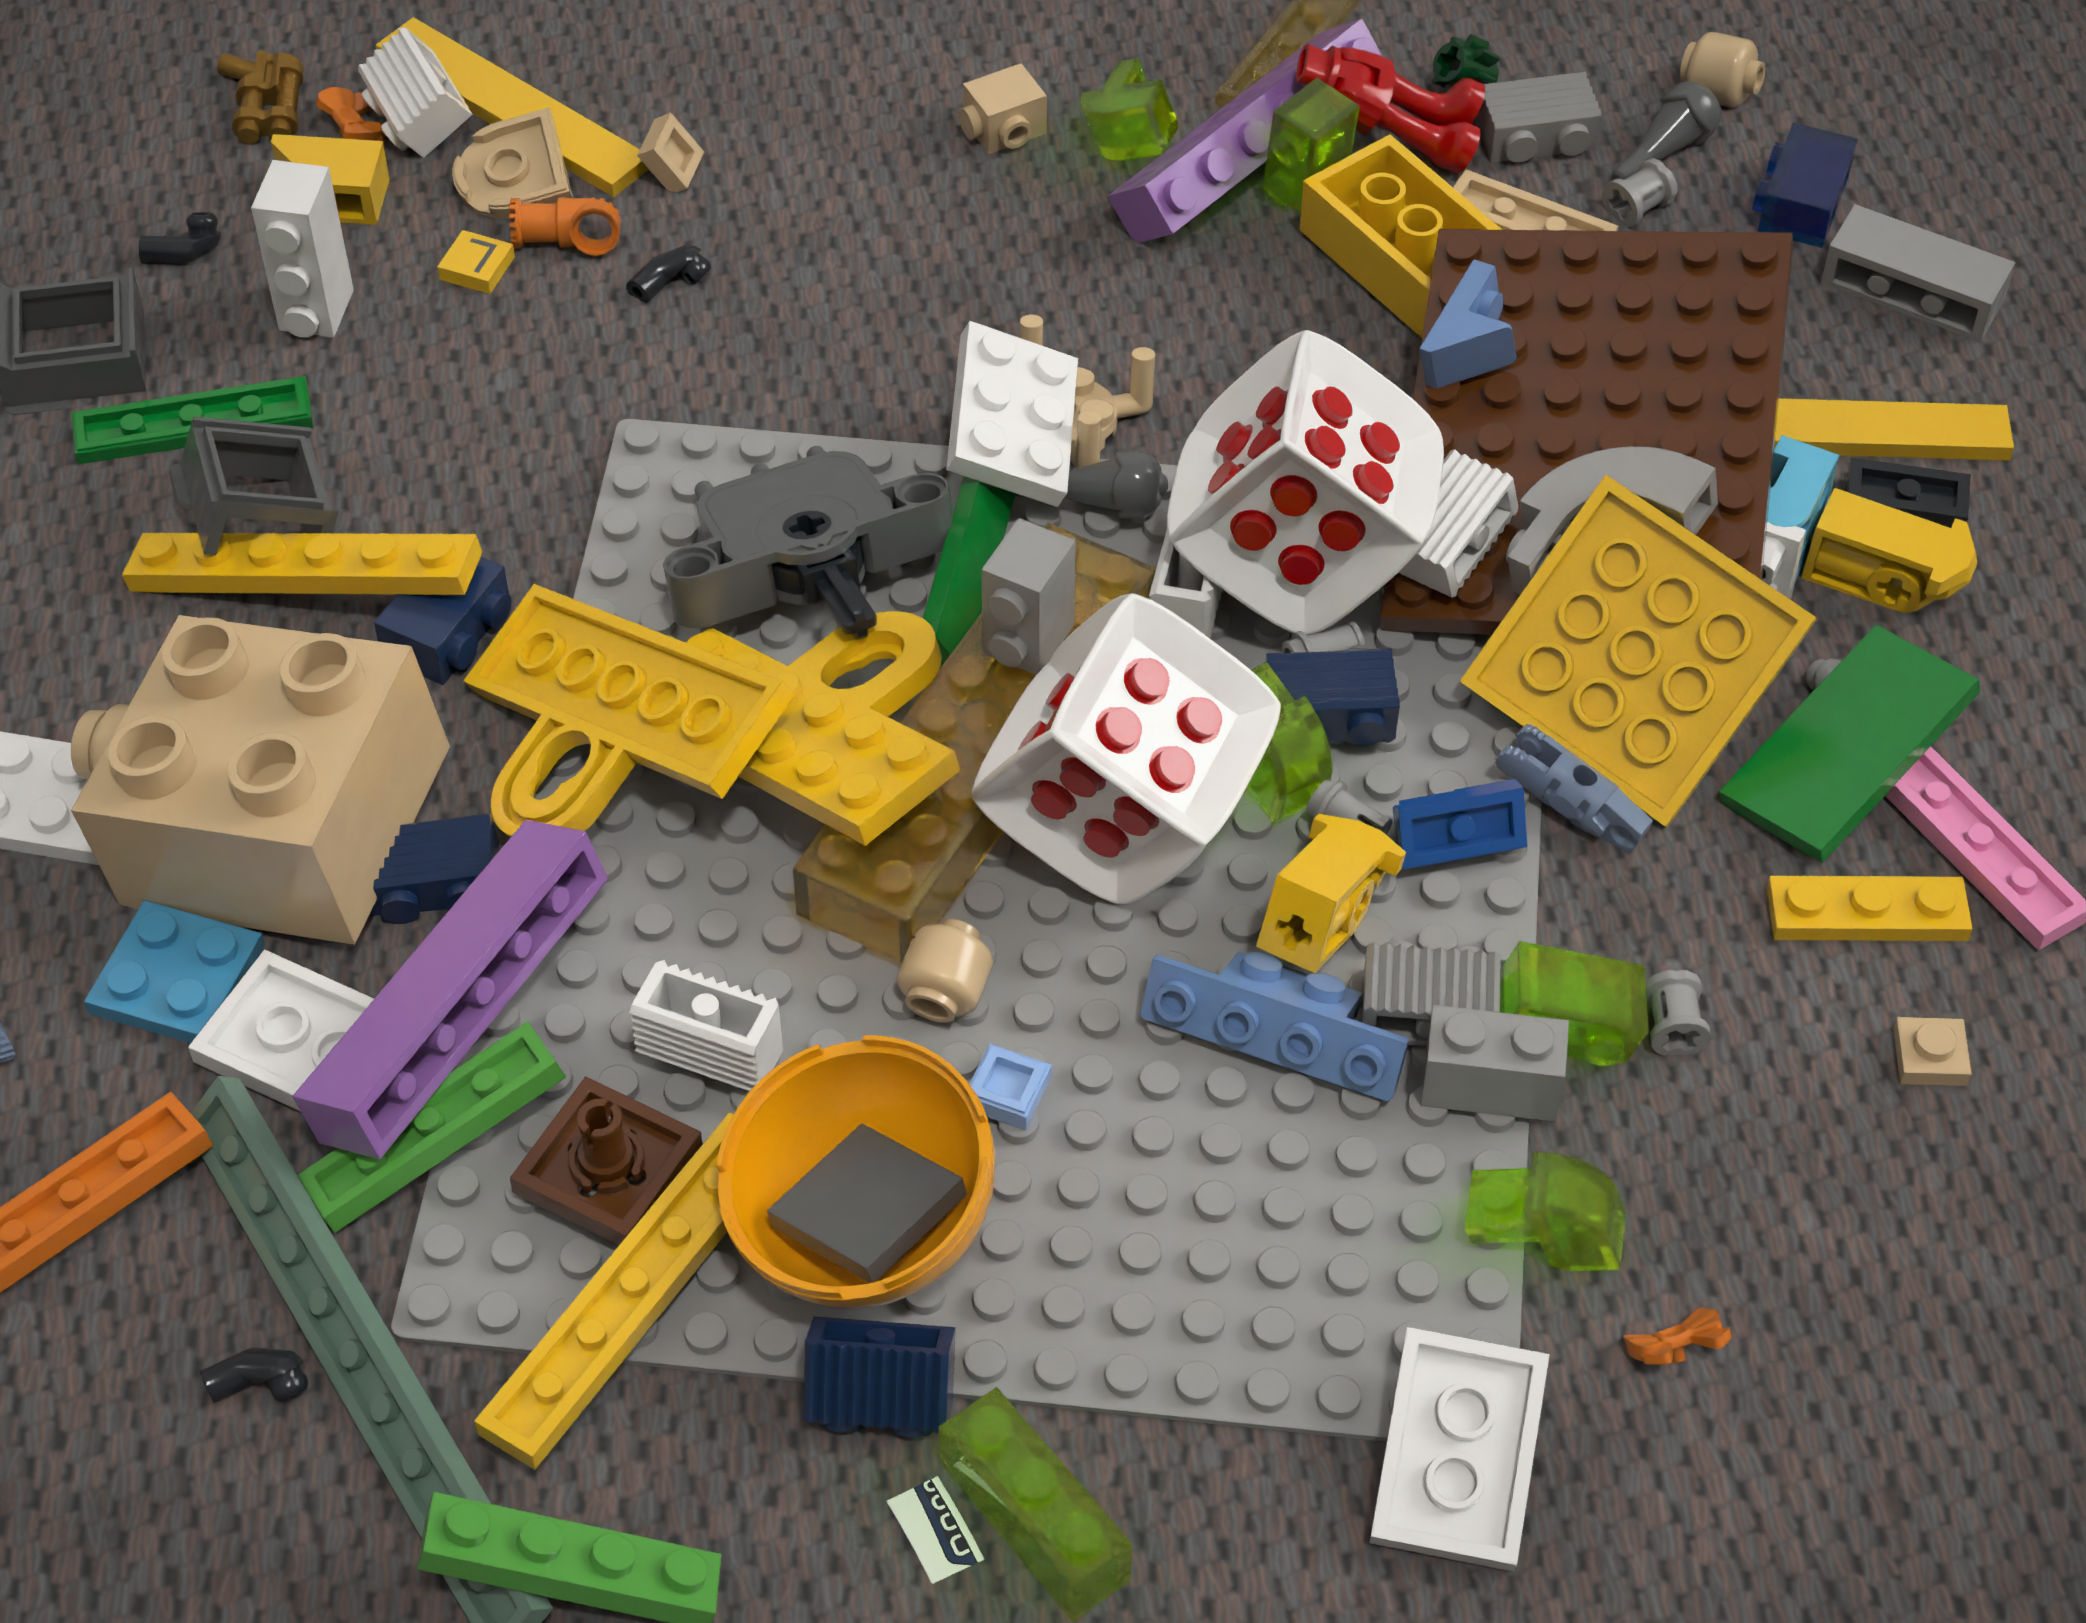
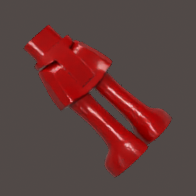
[1296,44,1485,175]

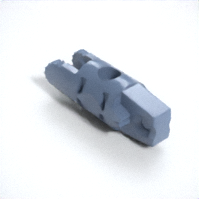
[1494,724,1653,853]

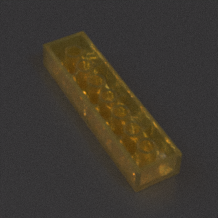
[793,523,1157,963]

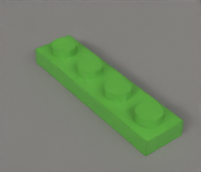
[298,1021,566,1233]
[417,1492,721,1623]

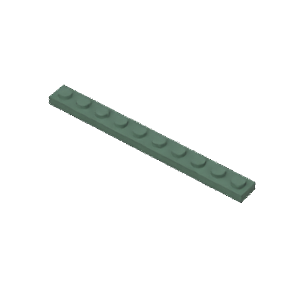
[191,1076,553,1623]

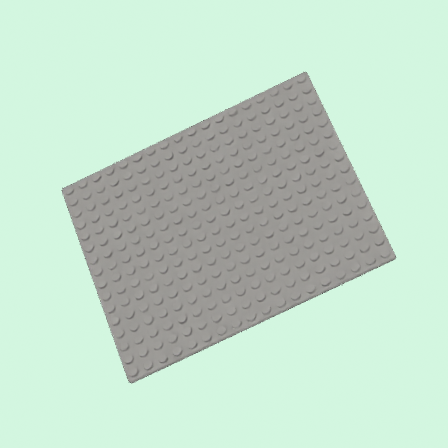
[391,419,1542,1442]

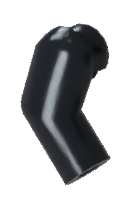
[139,212,221,265]
[626,244,711,303]
[199,1347,308,1404]

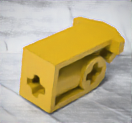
[1801,488,1978,613]
[1256,814,1406,974]

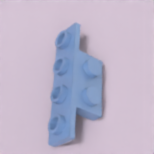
[1140,952,1410,1101]

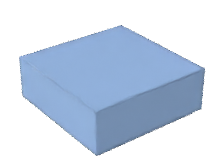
[969,1043,1052,1130]

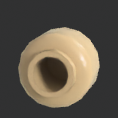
[1680,32,1765,108]
[897,919,994,1023]

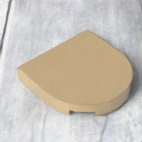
[452,107,573,220]

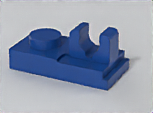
[1393,779,1528,869]

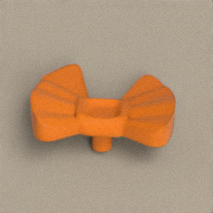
[316,87,387,142]
[1623,1307,1732,1365]

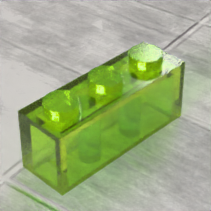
[939,1387,1133,1622]

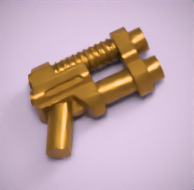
[217,50,304,145]

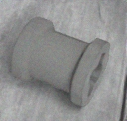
[1602,158,1678,228]
[1643,970,1711,1055]

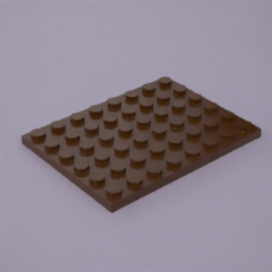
[1380,229,1793,634]

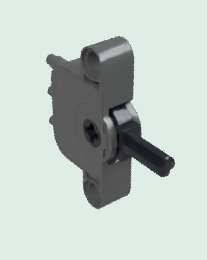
[663,446,953,640]

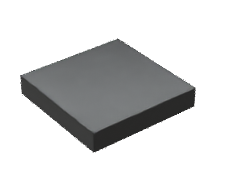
[767,1123,967,1283]

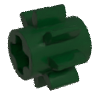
[1432,34,1500,93]

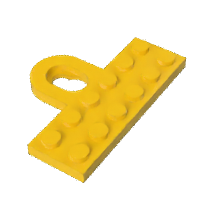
[463,584,795,838]
[686,611,961,846]

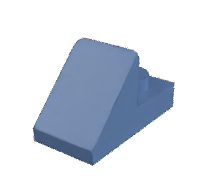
[1420,260,1517,389]

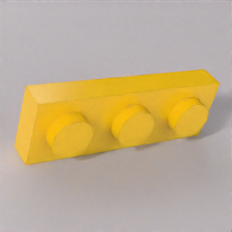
[1766,876,1973,941]

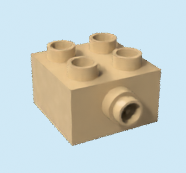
[71,615,450,945]

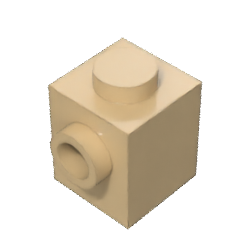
[959,63,1047,154]

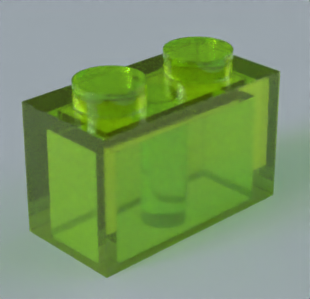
[1262,78,1360,214]
[1500,941,1648,1066]

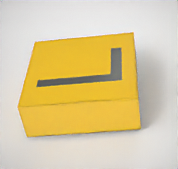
[437,230,515,294]

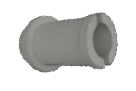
[1282,621,1365,653]
[1306,779,1392,835]

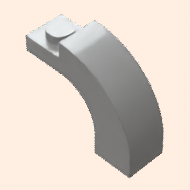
[1506,446,1718,595]

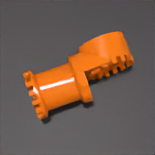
[509,197,622,256]

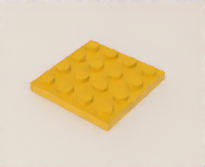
[1459,474,1817,827]

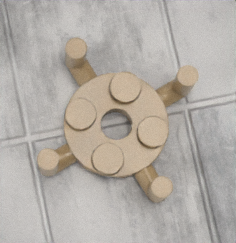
[1020,314,1155,468]

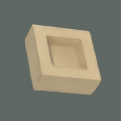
[637,112,704,192]
[1893,1017,1972,1086]

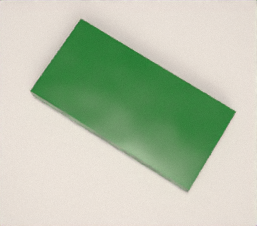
[1719,625,1980,863]

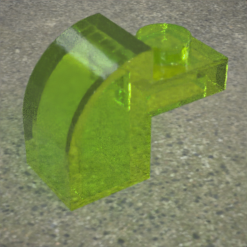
[1080,58,1179,161]
[1247,662,1333,823]
[1464,1152,1626,1271]

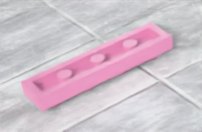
[1885,746,2086,951]

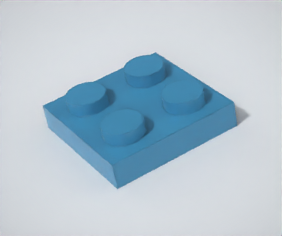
[84,900,265,1043]

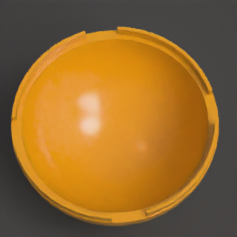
[716,1035,996,1309]

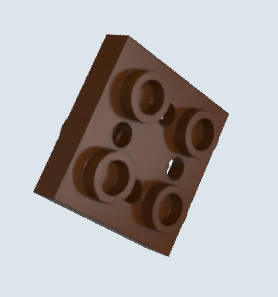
[510,1076,703,1245]

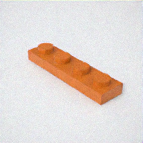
[0,1092,213,1293]

